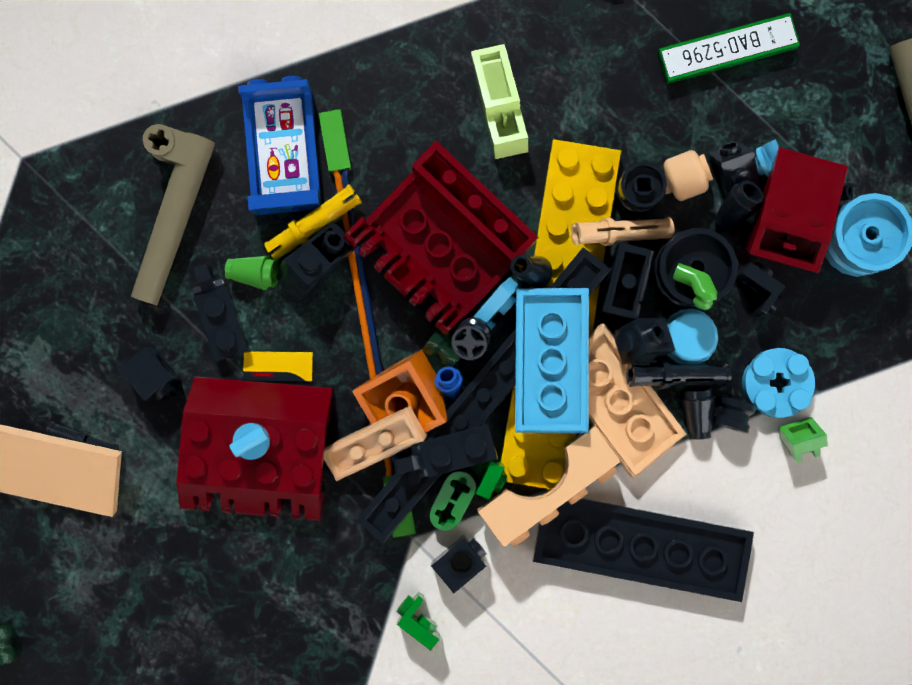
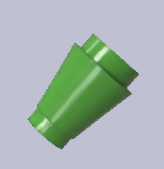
[225,256,279,290]

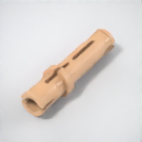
[571,217,675,246]

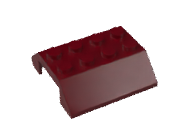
[343,141,539,336]
[176,377,333,521]

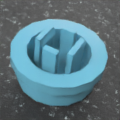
[666,309,718,365]

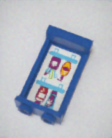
[238,76,322,216]

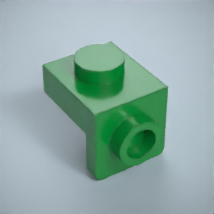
[459,460,507,500]

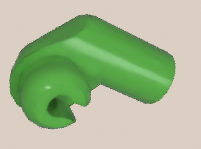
[673,263,717,310]

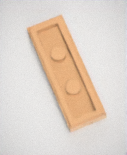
[324,406,427,481]

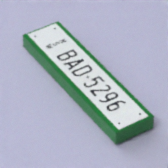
[657,13,800,84]

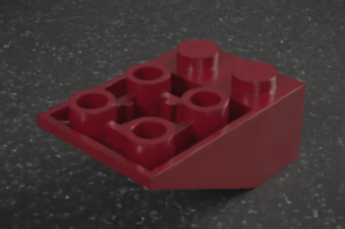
[745,147,848,273]

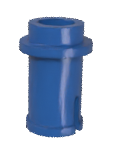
[435,366,464,407]

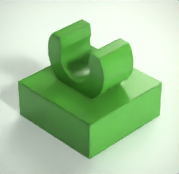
[779,417,828,463]

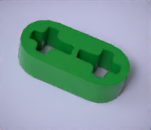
[429,467,478,531]

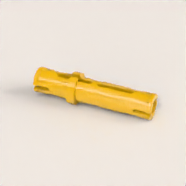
[264,184,362,261]

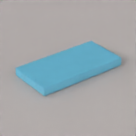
[515,288,589,434]

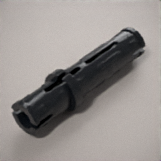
[626,361,732,389]

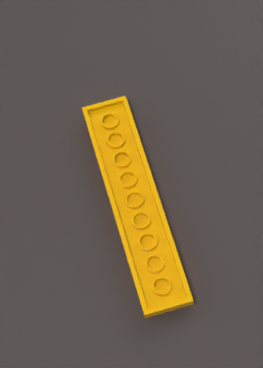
[500,139,621,489]

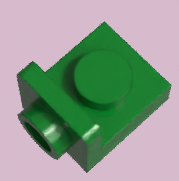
[396,591,440,651]

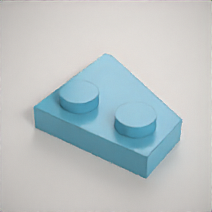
[465,274,523,338]

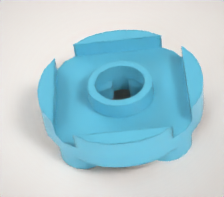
[742,348,815,418]

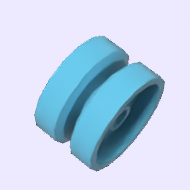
[825,193,912,277]

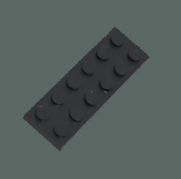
[532,491,754,602]

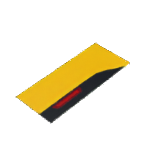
[243,352,313,381]

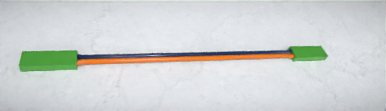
[319,109,416,538]

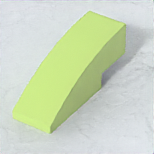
[471,44,528,159]

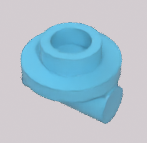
[755,139,779,177]
[229,423,270,460]

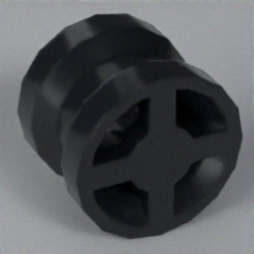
[451,317,491,360]
[714,396,756,434]

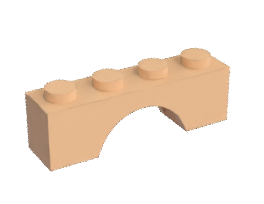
[477,426,621,547]

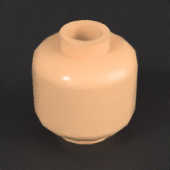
[663,150,713,201]

